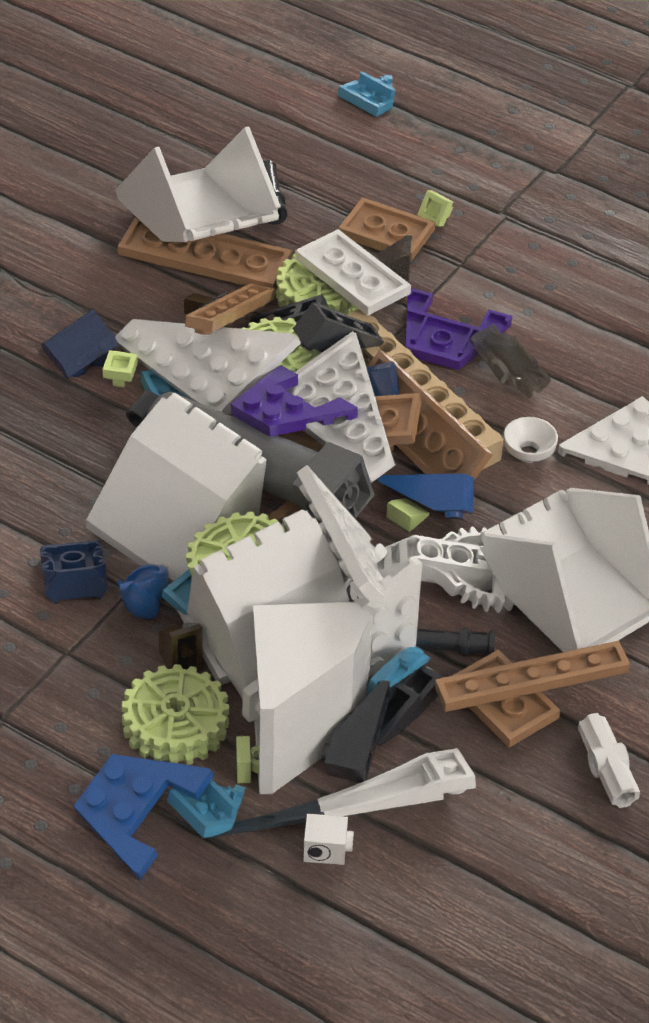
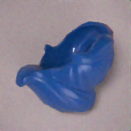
[117,564,169,620]

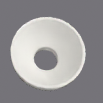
[504,417,558,463]

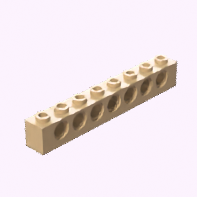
[348,309,503,470]

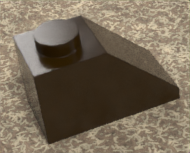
[158,622,203,672]

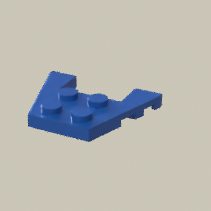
[74,754,214,880]

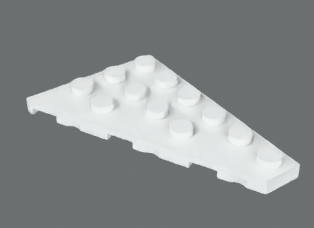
[115,319,301,415]
[285,331,395,483]
[558,396,649,485]
[297,465,385,607]
[242,556,422,722]

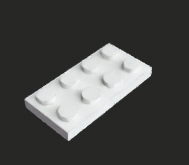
[295,229,411,316]

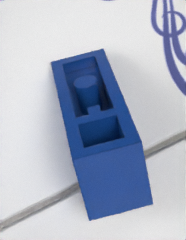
[378,474,474,519]

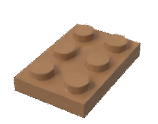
[338,197,435,261]
[452,649,560,748]

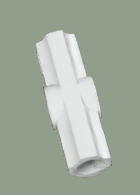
[578,713,640,808]

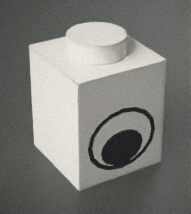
[303,814,354,865]

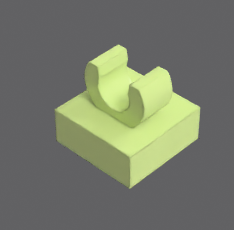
[417,190,453,227]
[103,350,138,388]
[236,736,259,783]

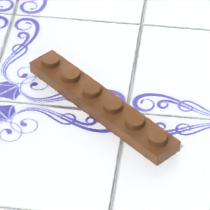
[185,283,277,335]
[435,641,630,712]

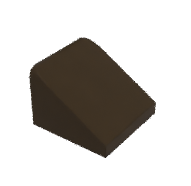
[184,293,218,315]

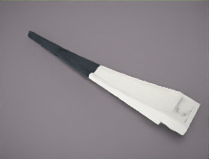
[207,748,476,838]

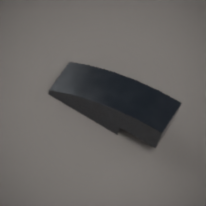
[377,665,442,747]

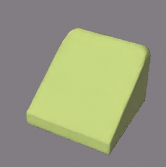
[386,498,429,532]

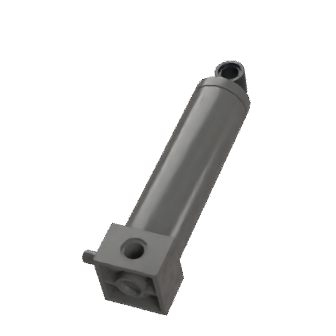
[126,390,375,524]

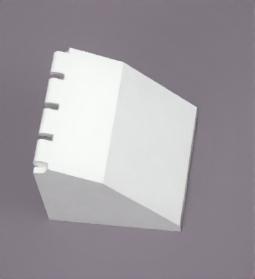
[115,127,281,242]
[86,393,267,585]
[480,488,649,652]
[187,509,350,699]
[253,602,373,794]

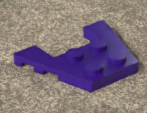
[405,288,513,370]
[231,365,358,437]

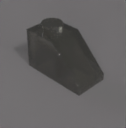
[377,235,412,283]

